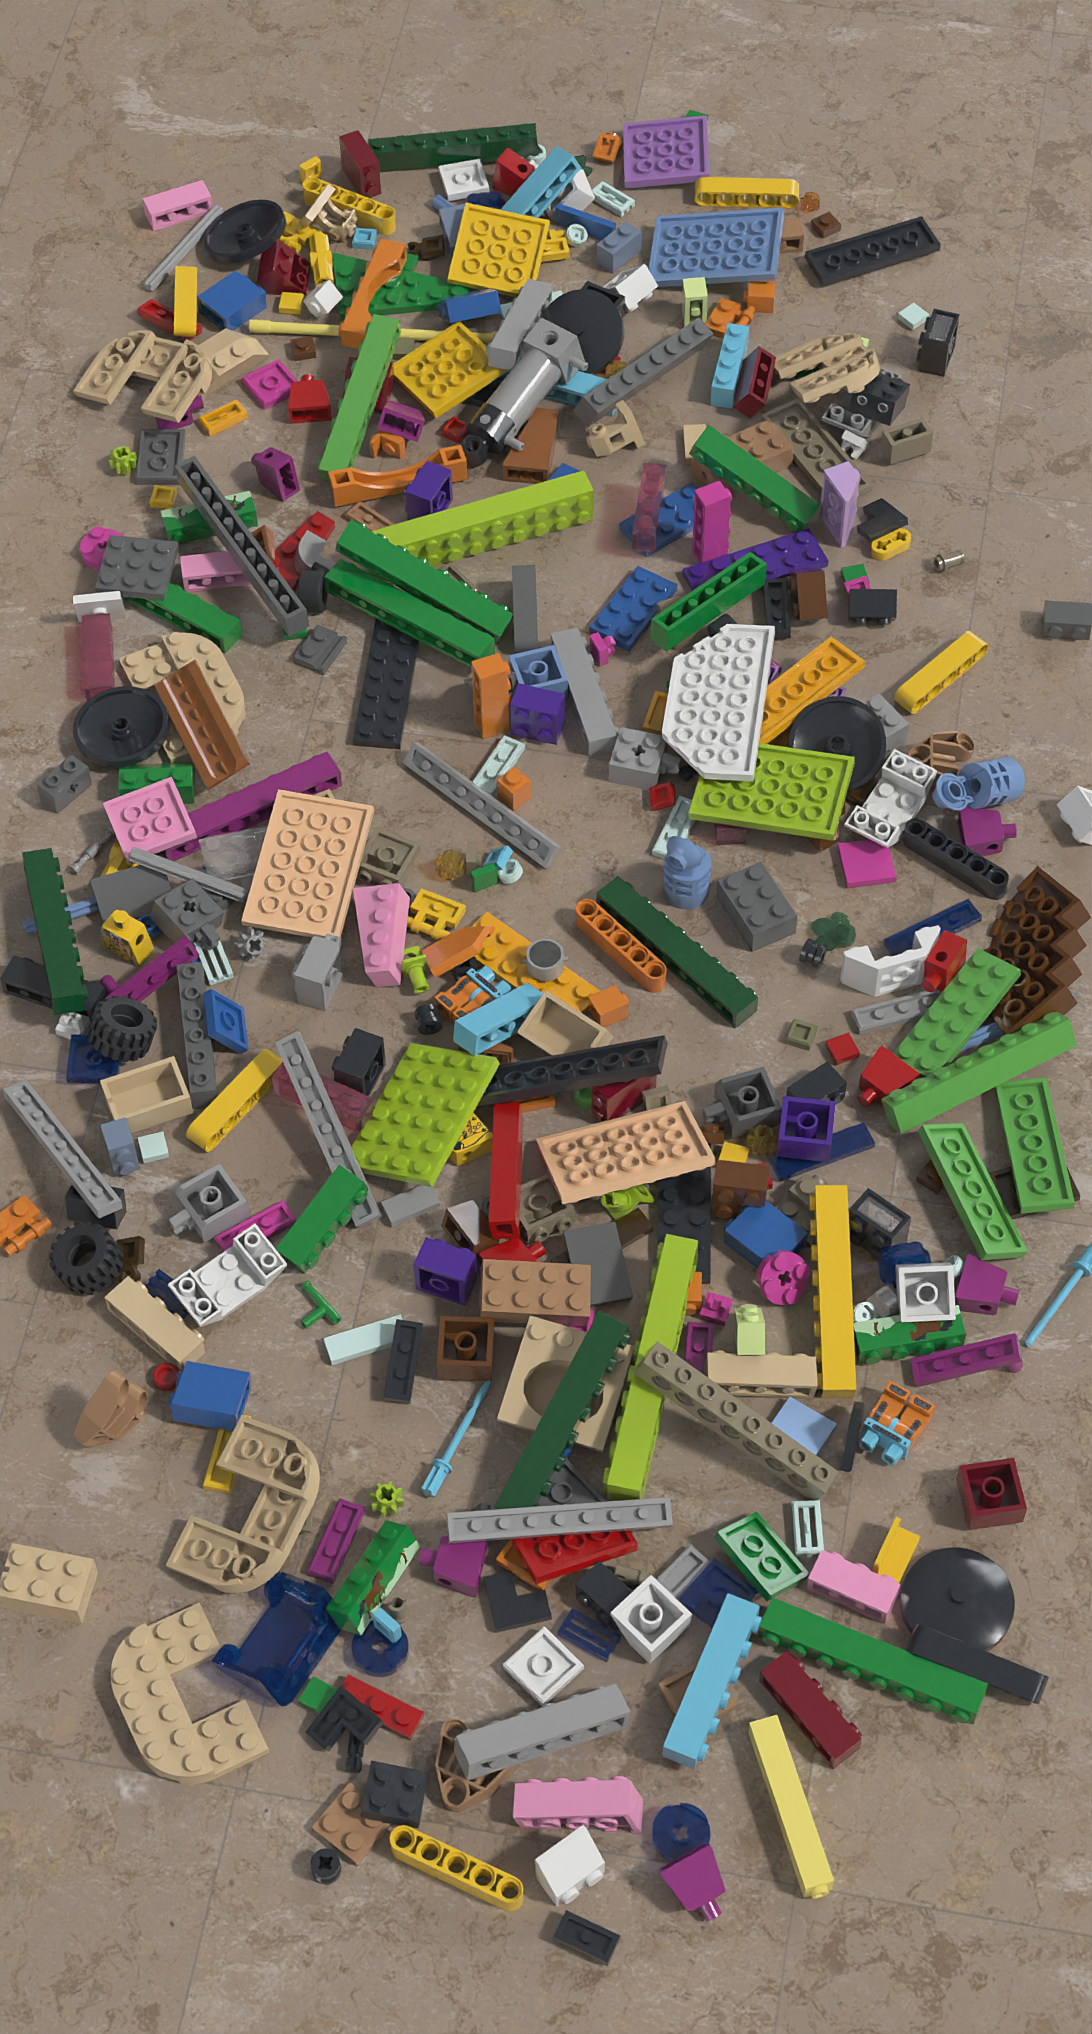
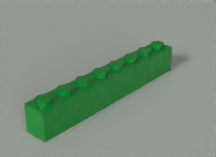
[335,520,513,644]
[324,559,495,668]
[758,1597,988,1725]

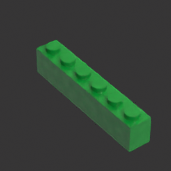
[689,425,820,532]
[650,552,767,652]
[121,583,242,654]

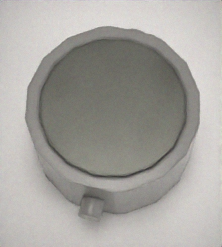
[522,938,568,982]

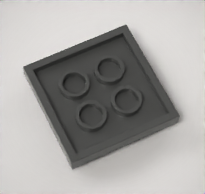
[95,535,179,601]

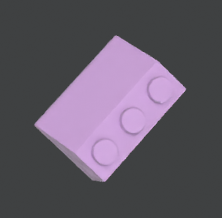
[820,461,860,548]

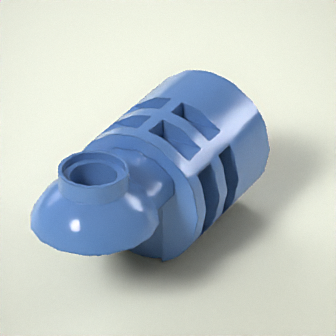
[933,756,1025,811]
[663,836,711,909]

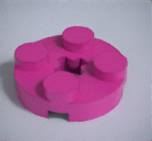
[80,526,123,569]
[756,1250,810,1305]

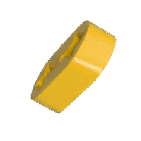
[871,528,911,561]

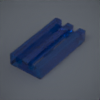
[144,1269,189,1319]
[558,1608,621,1662]

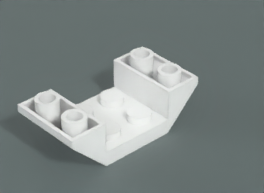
[844,749,937,848]
[840,925,940,997]
[168,1224,287,1327]

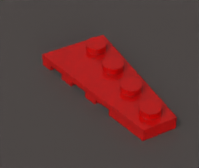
[272,511,335,592]
[512,1530,638,1585]

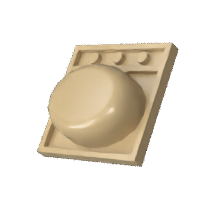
[497,1316,634,1453]

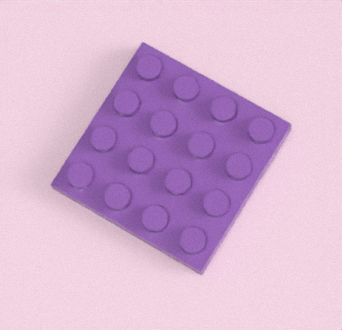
[623,115,710,188]

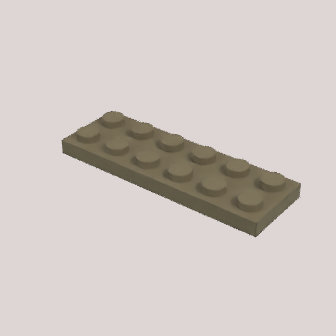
[761,398,872,497]

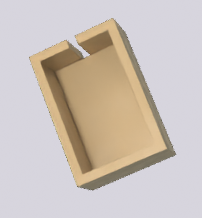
[517,990,614,1056]
[100,1056,193,1134]
[0,1543,98,1624]

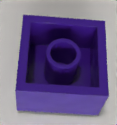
[404,461,453,521]
[510,683,565,745]
[777,1096,836,1162]
[413,1237,477,1306]

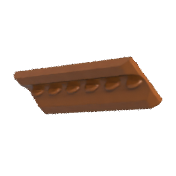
[155,659,250,790]

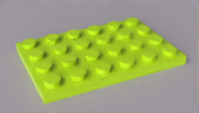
[689,743,855,841]
[351,1043,500,1187]

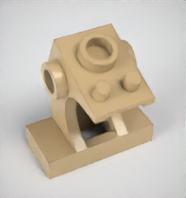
[300,184,357,242]
[585,400,645,457]

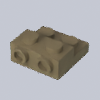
[357,827,421,887]
[520,1173,576,1243]
[775,1173,825,1248]

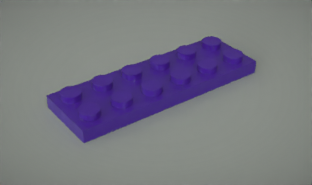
[683,528,828,591]

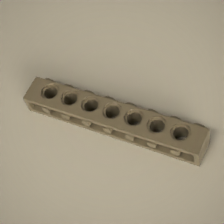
[633,1341,838,1501]

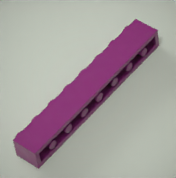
[161,751,342,862]

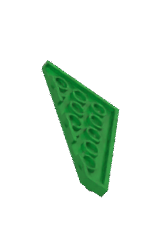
[332,253,469,320]

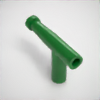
[300,1280,342,1329]

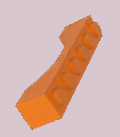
[338,239,407,349]
[328,445,467,507]

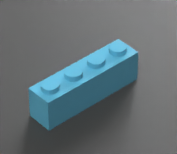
[501,146,581,218]
[711,323,749,409]
[453,983,543,1056]

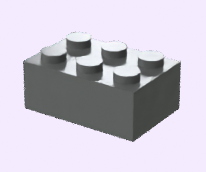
[716,862,797,952]

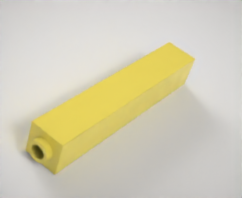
[748,1715,834,1899]

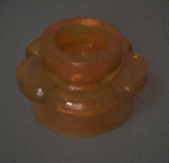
[800,192,820,212]

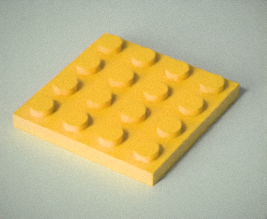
[447,203,550,298]
[393,321,508,418]

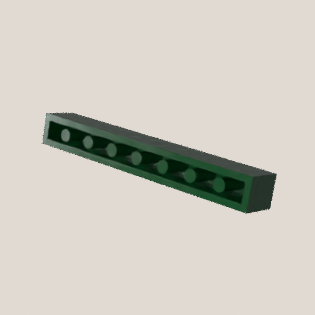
[368,123,539,172]
[22,848,88,1015]
[596,876,758,1029]
[494,1311,631,1510]

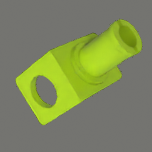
[401,946,430,994]
[601,1184,655,1220]

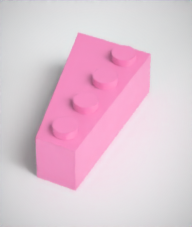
[353,883,410,987]
[513,1776,643,1834]

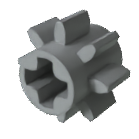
[234,927,268,960]

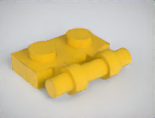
[279,211,318,253]
[541,229,569,262]
[407,888,466,941]

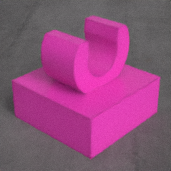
[590,632,616,667]
[699,1291,733,1327]

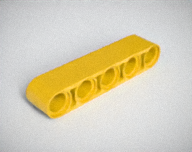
[302,177,396,235]
[695,177,799,208]
[174,266,197,337]
[894,631,989,714]
[186,1049,287,1152]
[390,1825,524,1912]

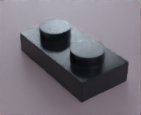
[553,1910,621,1966]

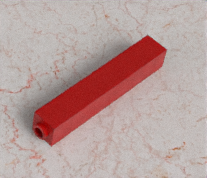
[489,1102,523,1240]

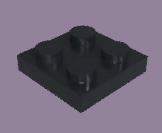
[360,1760,428,1829]

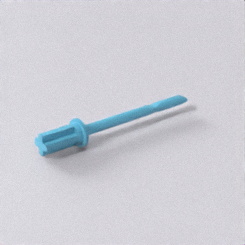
[1025,1242,1092,1348]
[420,1380,491,1498]

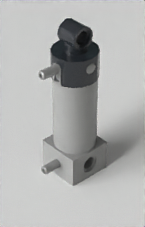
[461,318,588,467]

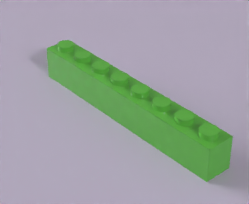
[317,314,401,481]
[881,1012,1077,1134]

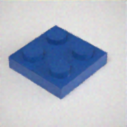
[204,989,249,1054]

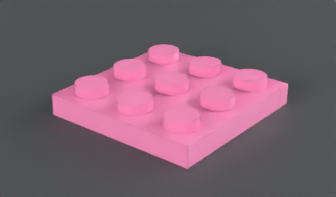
[103,777,197,864]

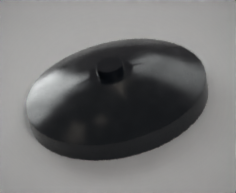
[203,199,286,263]
[540,289,625,375]
[73,686,170,768]
[789,696,887,792]
[900,1547,1015,1652]

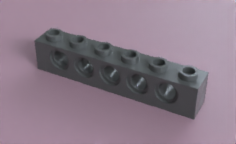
[177,962,218,1109]

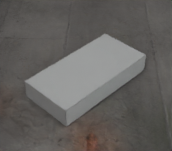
[381,1185,440,1227]
[656,1544,711,1600]

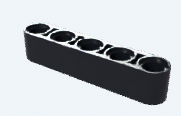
[903,818,1009,900]
[906,1624,1049,1704]

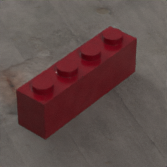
[759,1651,862,1769]

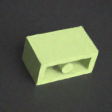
[682,277,708,327]
[735,1304,765,1355]

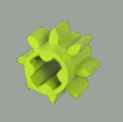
[109,446,137,474]
[370,1481,404,1518]

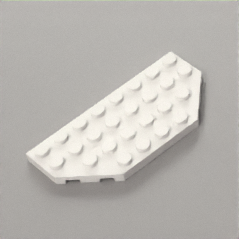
[662,624,775,781]

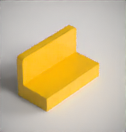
[873,1517,920,1584]

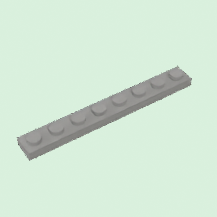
[403,742,561,868]
[275,1031,382,1228]
[3,1080,122,1219]
[446,1497,673,1544]

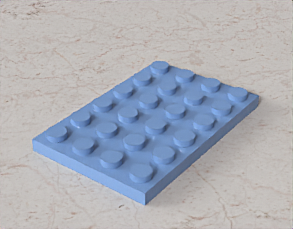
[648,208,785,287]

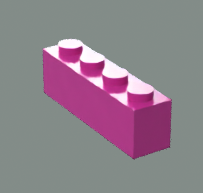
[692,481,732,563]

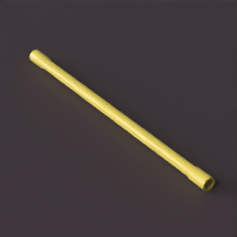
[249,319,495,344]

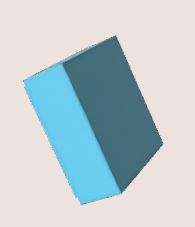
[352,228,377,250]
[482,846,513,871]
[373,1607,402,1643]

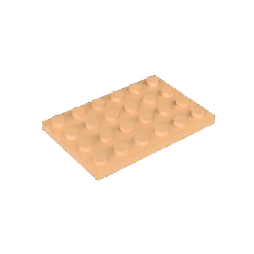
[241,789,374,938]
[536,1101,716,1204]

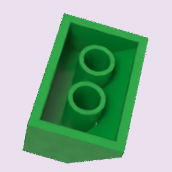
[118,762,195,804]

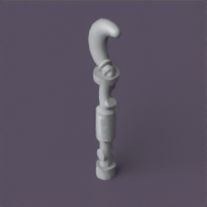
[70,826,116,874]

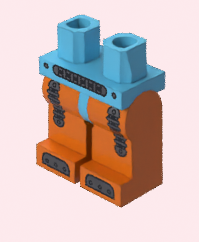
[434,966,511,1025]
[859,1380,936,1466]

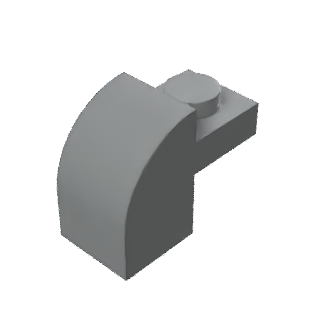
[294,530,335,575]

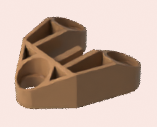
[907,730,975,789]
[74,1370,147,1447]
[435,1719,520,1812]

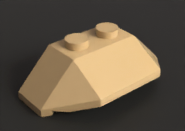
[197,329,269,398]

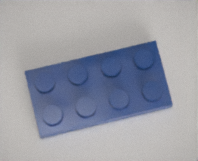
[619,482,698,557]
[589,566,678,652]

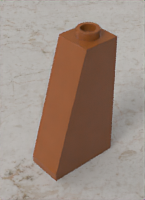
[503,408,559,484]

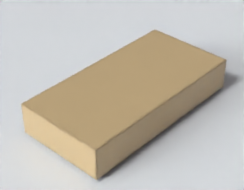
[683,424,706,464]

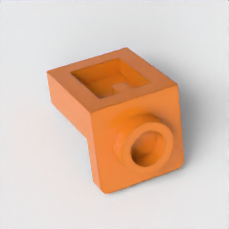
[593,132,622,164]
[369,430,406,459]

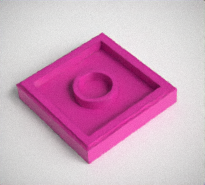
[241,359,298,410]
[837,839,896,888]

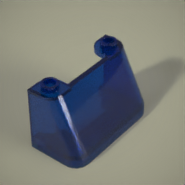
[211,1570,341,1707]

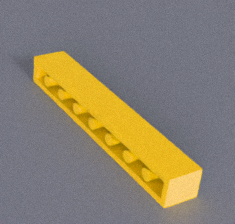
[809,1185,856,1398]

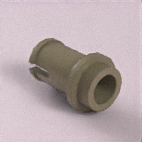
[933,550,965,572]
[614,1564,651,1587]
[387,1594,410,1624]

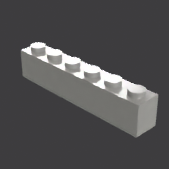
[486,279,553,371]
[551,628,619,757]
[454,1684,630,1781]

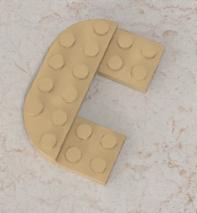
[73,330,212,423]
[773,333,880,403]
[118,632,246,763]
[165,1415,320,1593]
[110,1603,269,1784]

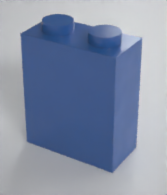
[197,270,267,331]
[437,288,501,323]
[724,1201,808,1269]
[168,1361,251,1431]

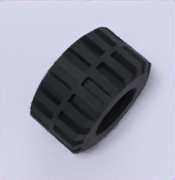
[87,996,158,1062]
[49,1221,123,1296]

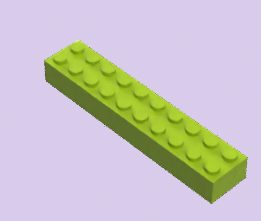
[371,470,594,581]
[603,1234,698,1502]

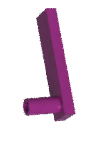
[99,936,200,1003]
[910,1333,1023,1387]

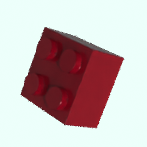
[956,1458,1027,1530]

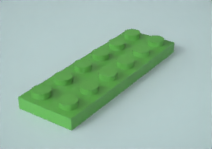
[893,948,1021,1078]
[995,1077,1075,1214]
[918,1123,1028,1260]

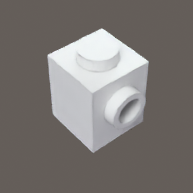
[303,280,343,318]

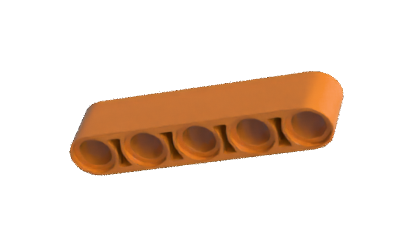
[576,899,667,993]

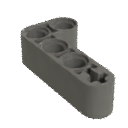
[512,565,538,653]

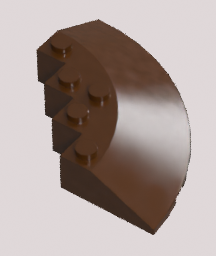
[984,866,1091,1035]

